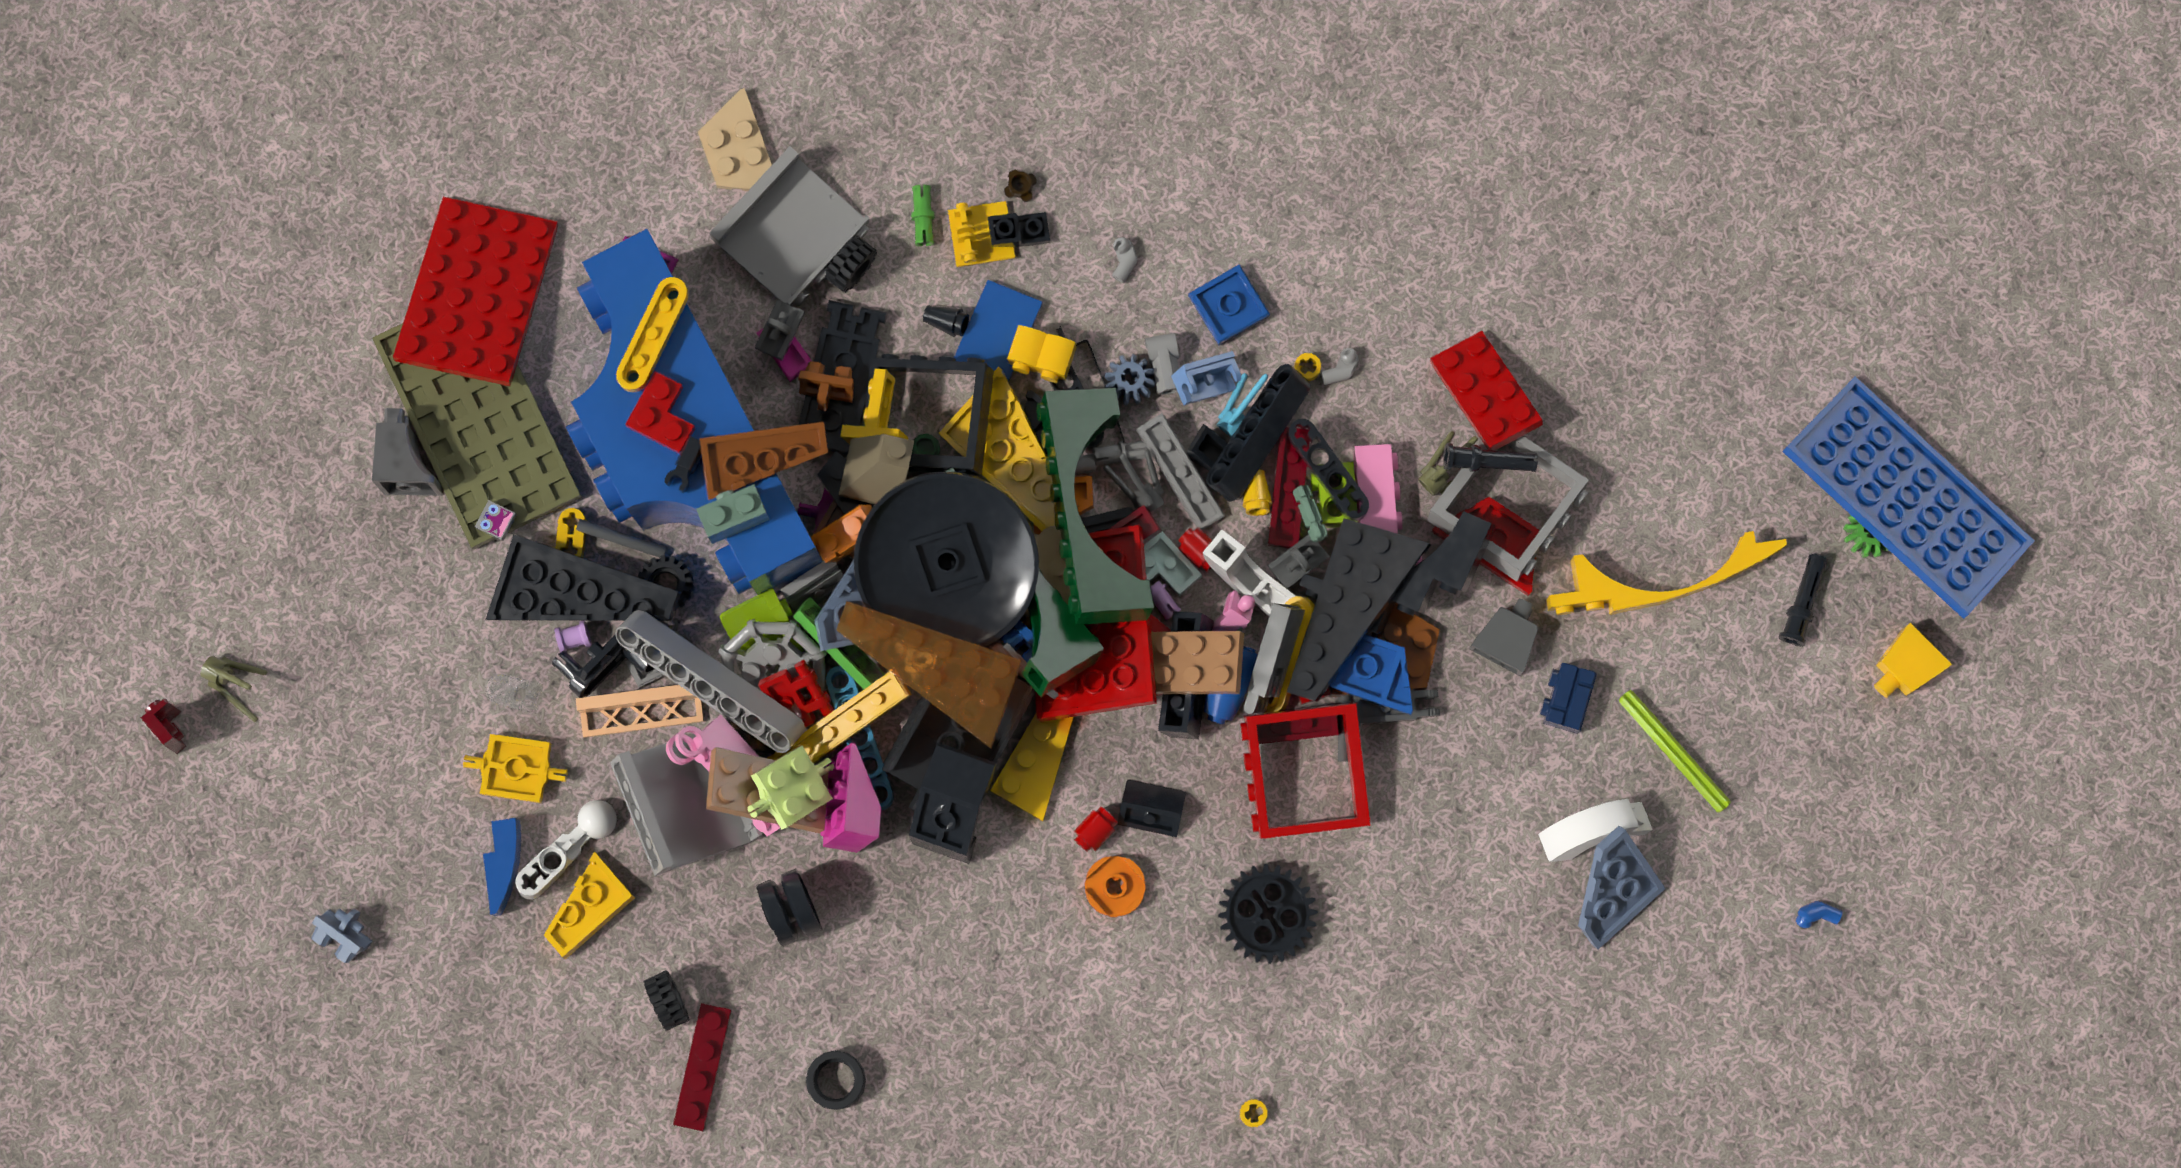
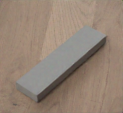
[1136,413,1225,530]

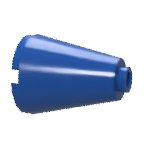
[1203,646,1258,725]

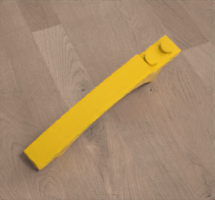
[1546,531,1787,615]

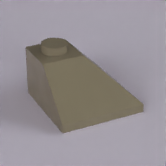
[839,434,914,504]

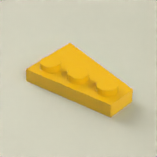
[544,851,635,960]

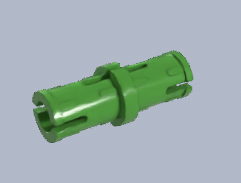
[911,185,935,247]

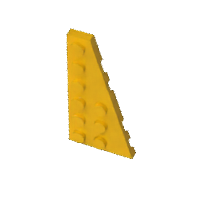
[938,367,1086,531]

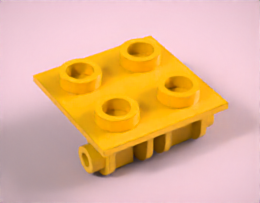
[948,201,1015,267]

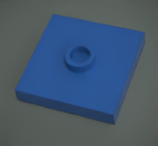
[1188,264,1270,346]

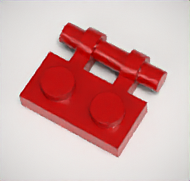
[758,660,834,727]

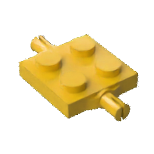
[463,734,568,804]

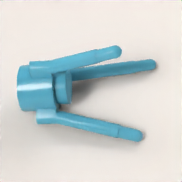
[1216,373,1268,437]

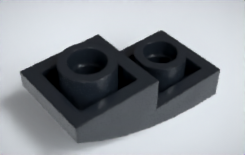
[987,212,1050,247]

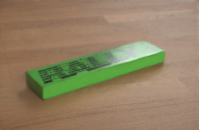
[793,597,885,689]

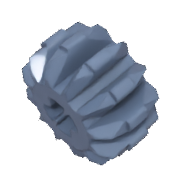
[1105,354,1155,405]

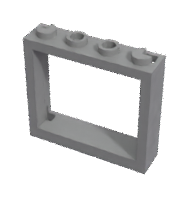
[1427,436,1589,581]

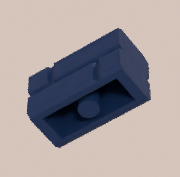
[1539,663,1597,734]

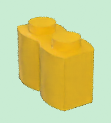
[1007,325,1077,383]

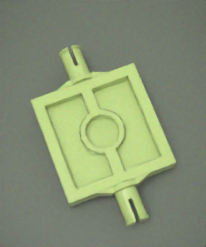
[748,746,834,830]

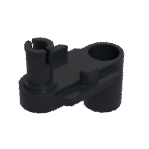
[552,635,655,698]

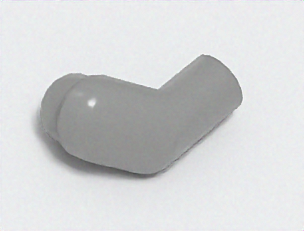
[1112,237,1138,284]
[1321,348,1359,386]

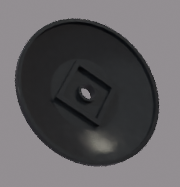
[854,472,1039,654]

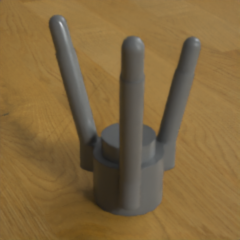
[1103,450,1165,512]

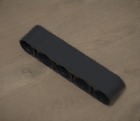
[1206,364,1311,502]

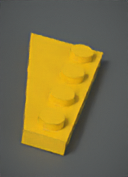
[990,713,1074,822]

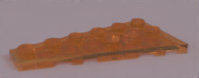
[836,601,1022,749]

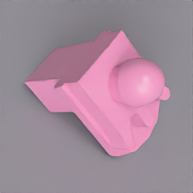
[1212,590,1256,631]

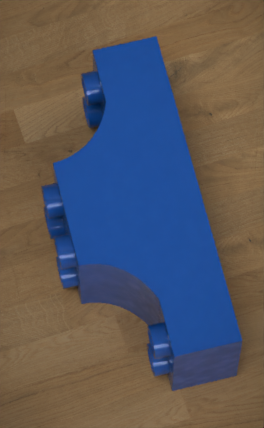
[566,229,823,595]

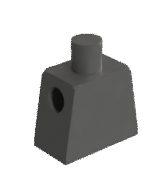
[1469,598,1538,676]

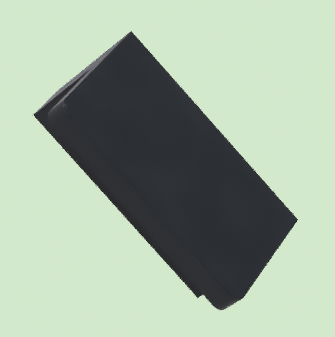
[1117,780,1186,837]

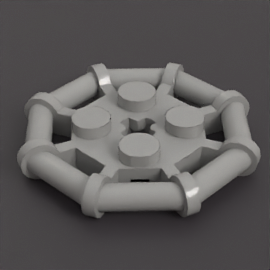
[719,619,828,700]

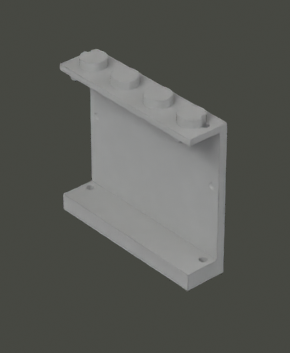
[709,146,870,306]
[610,734,762,876]

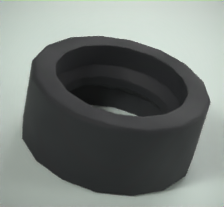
[806,1050,866,1110]

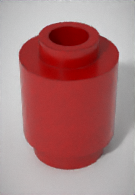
[1178,527,1213,572]
[1073,806,1118,852]

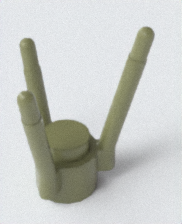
[1418,431,1478,496]
[200,656,267,722]

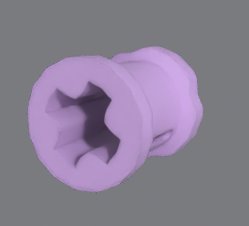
[554,621,591,652]

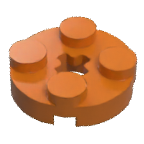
[1084,856,1146,918]

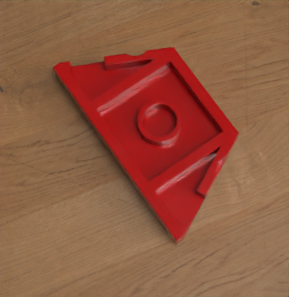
[1432,497,1540,596]

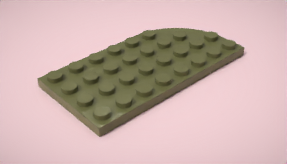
[372,323,582,550]

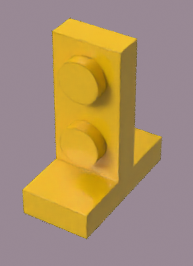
[840,369,909,445]

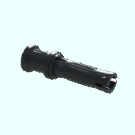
[1443,443,1538,472]
[1778,554,1828,647]

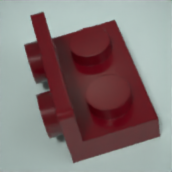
[141,698,186,754]

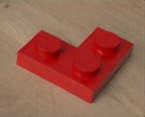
[625,371,696,454]

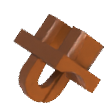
[798,361,854,411]

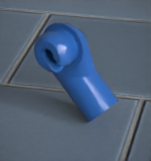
[1796,901,1843,928]

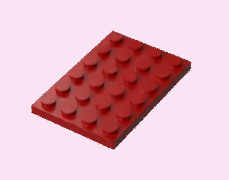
[393,197,558,387]
[1030,525,1157,722]

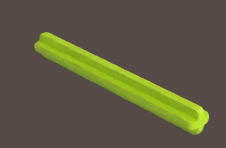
[1619,690,1731,812]

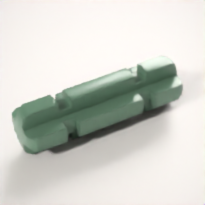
[1293,485,1328,542]

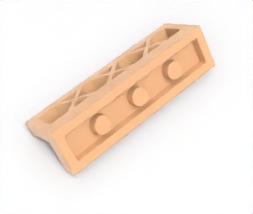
[576,685,704,738]

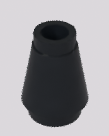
[923,305,969,337]

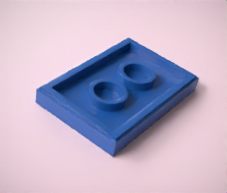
[954,280,1043,382]

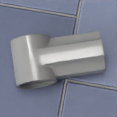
[1145,333,1179,395]

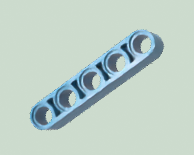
[826,666,894,810]

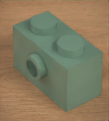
[696,485,770,544]

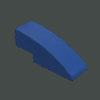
[483,818,521,916]

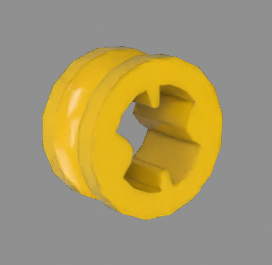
[1294,353,1321,381]
[1240,1099,1268,1127]

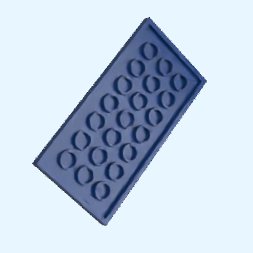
[1782,376,2035,619]

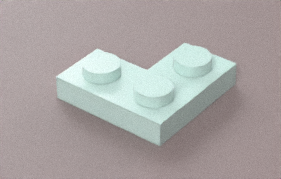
[1144,532,1202,596]

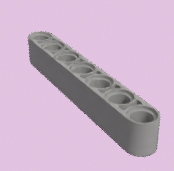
[615,610,805,753]

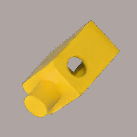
[1874,623,1952,698]

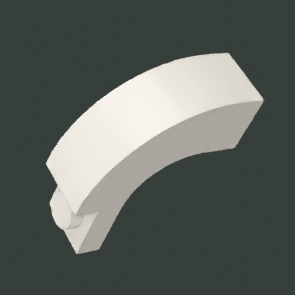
[1203,530,1296,616]
[1539,799,1653,862]

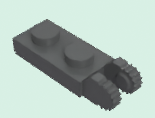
[1353,689,1440,725]

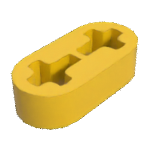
[555,508,587,557]

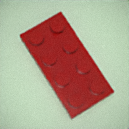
[1430,331,1543,451]

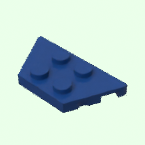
[1329,634,1413,716]

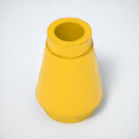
[1242,469,1272,516]

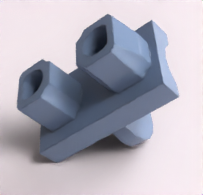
[312,908,373,963]

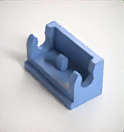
[1171,351,1241,405]

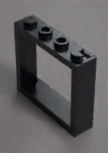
[863,354,994,476]

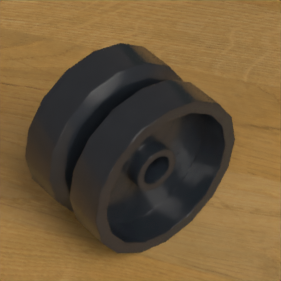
[756,868,823,947]

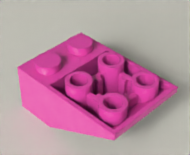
[820,743,881,853]

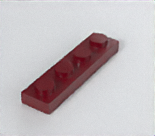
[1268,427,1310,548]
[673,1003,732,1132]

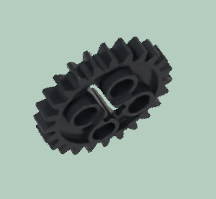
[1218,864,1318,965]

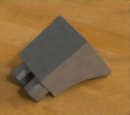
[372,408,443,496]

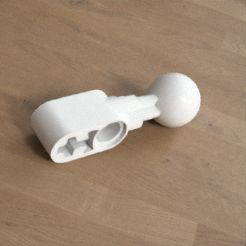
[515,800,617,899]

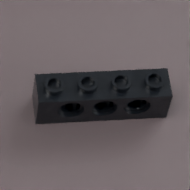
[1158,611,1214,740]

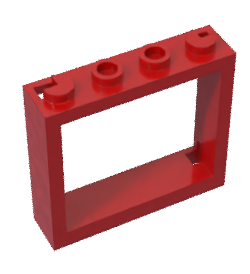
[1240,702,1371,839]

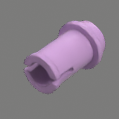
[1150,581,1181,621]

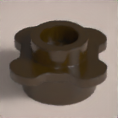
[1004,170,1037,202]

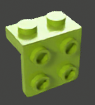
[720,588,804,652]

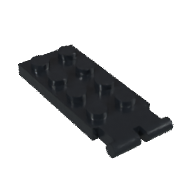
[798,300,887,455]

